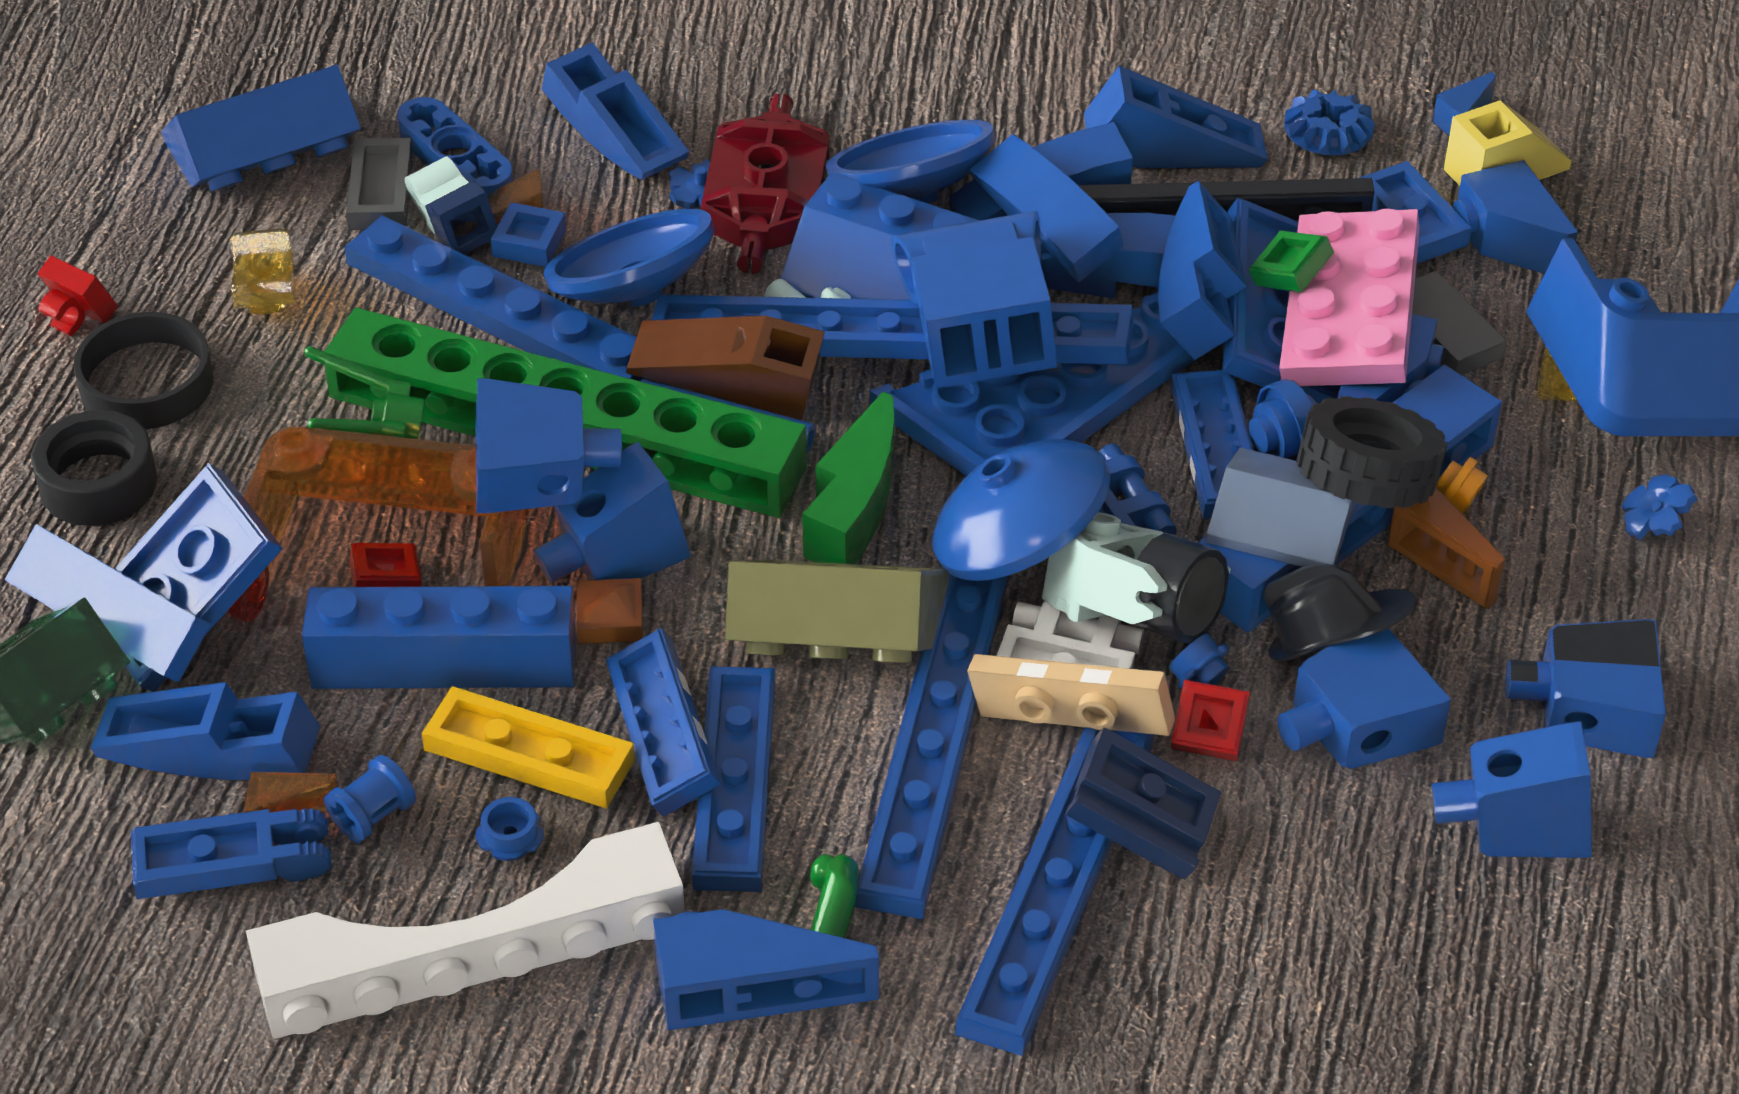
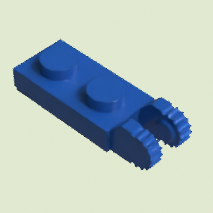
[131,808,332,899]

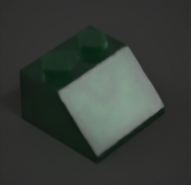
[0,597,131,745]

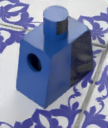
[1505,619,1666,758]

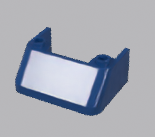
[1526,238,1739,436]

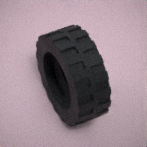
[1297,396,1447,508]

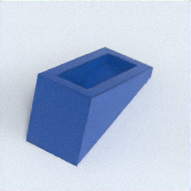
[1433,72,1496,136]

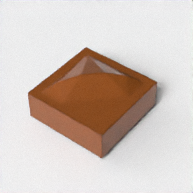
[577,578,643,644]

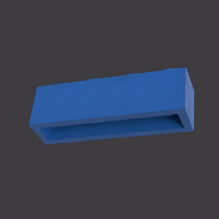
[302,586,577,689]

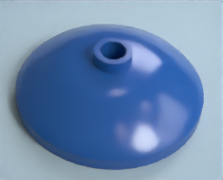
[826,120,996,204]
[543,209,715,307]
[932,439,1110,581]

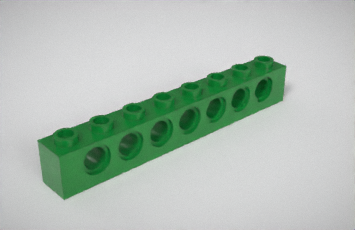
[324,307,806,519]

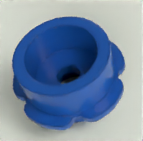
[1169,634,1230,690]
[476,797,544,861]

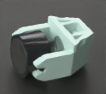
[1042,512,1230,643]

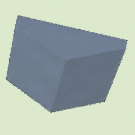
[1206,447,1356,567]

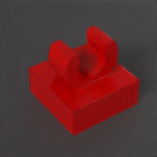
[37,255,118,336]

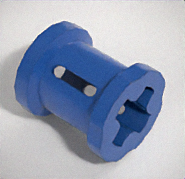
[323,755,416,844]

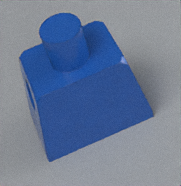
[475,378,622,514]
[533,442,691,584]
[1277,628,1451,769]
[1432,721,1592,858]

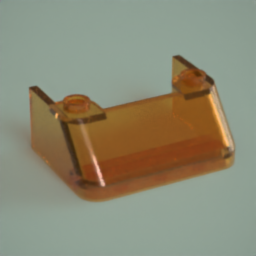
[244,427,532,586]

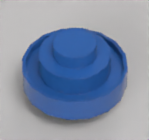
[1249,379,1316,461]

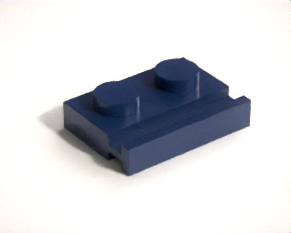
[1065,728,1221,880]

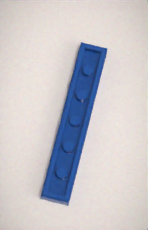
[955,727,1154,1056]

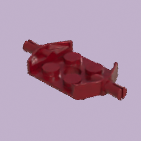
[700,93,830,274]

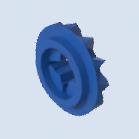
[1284,89,1375,156]

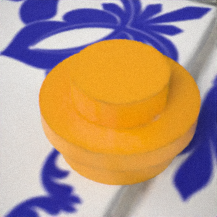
[1436,457,1489,515]

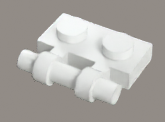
[997,601,1145,669]

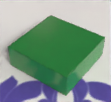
[1248,230,1334,292]

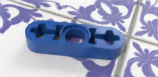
[397,97,514,208]

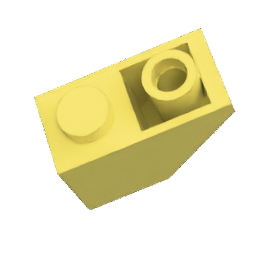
[1444,100,1572,186]

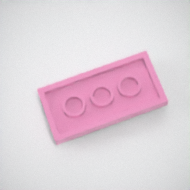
[1279,209,1420,386]

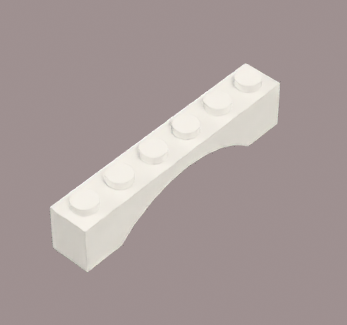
[246,822,685,1039]

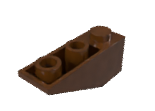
[626,316,825,420]

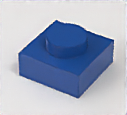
[491,202,567,267]

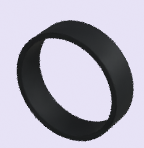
[74,312,214,429]

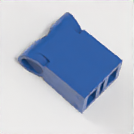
[892,211,1057,388]

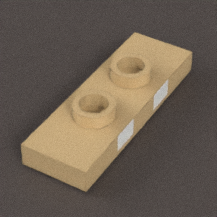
[967,654,1175,736]

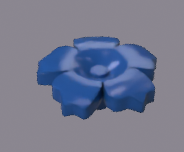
[669,159,710,210]
[1621,474,1698,540]

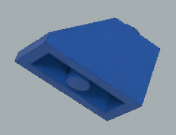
[1453,160,1578,274]

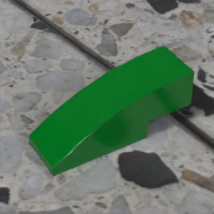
[802,391,894,564]

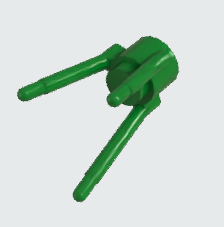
[277,346,425,447]

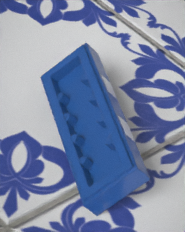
[1171,370,1254,519]
[606,628,721,817]

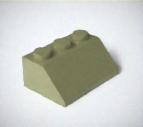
[725,559,949,663]

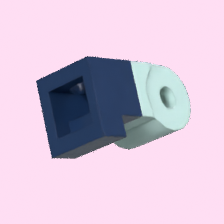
[404,156,497,254]

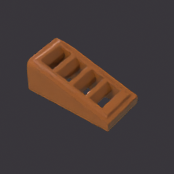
[1387,488,1505,609]

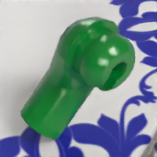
[810,853,860,938]

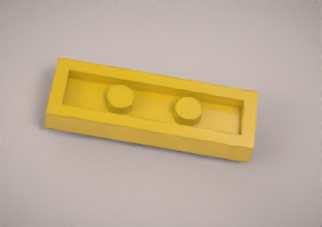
[422,686,635,809]

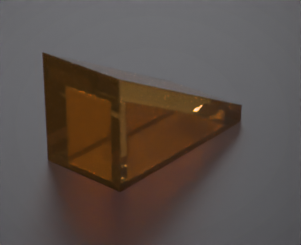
[472,169,543,230]
[243,772,338,813]

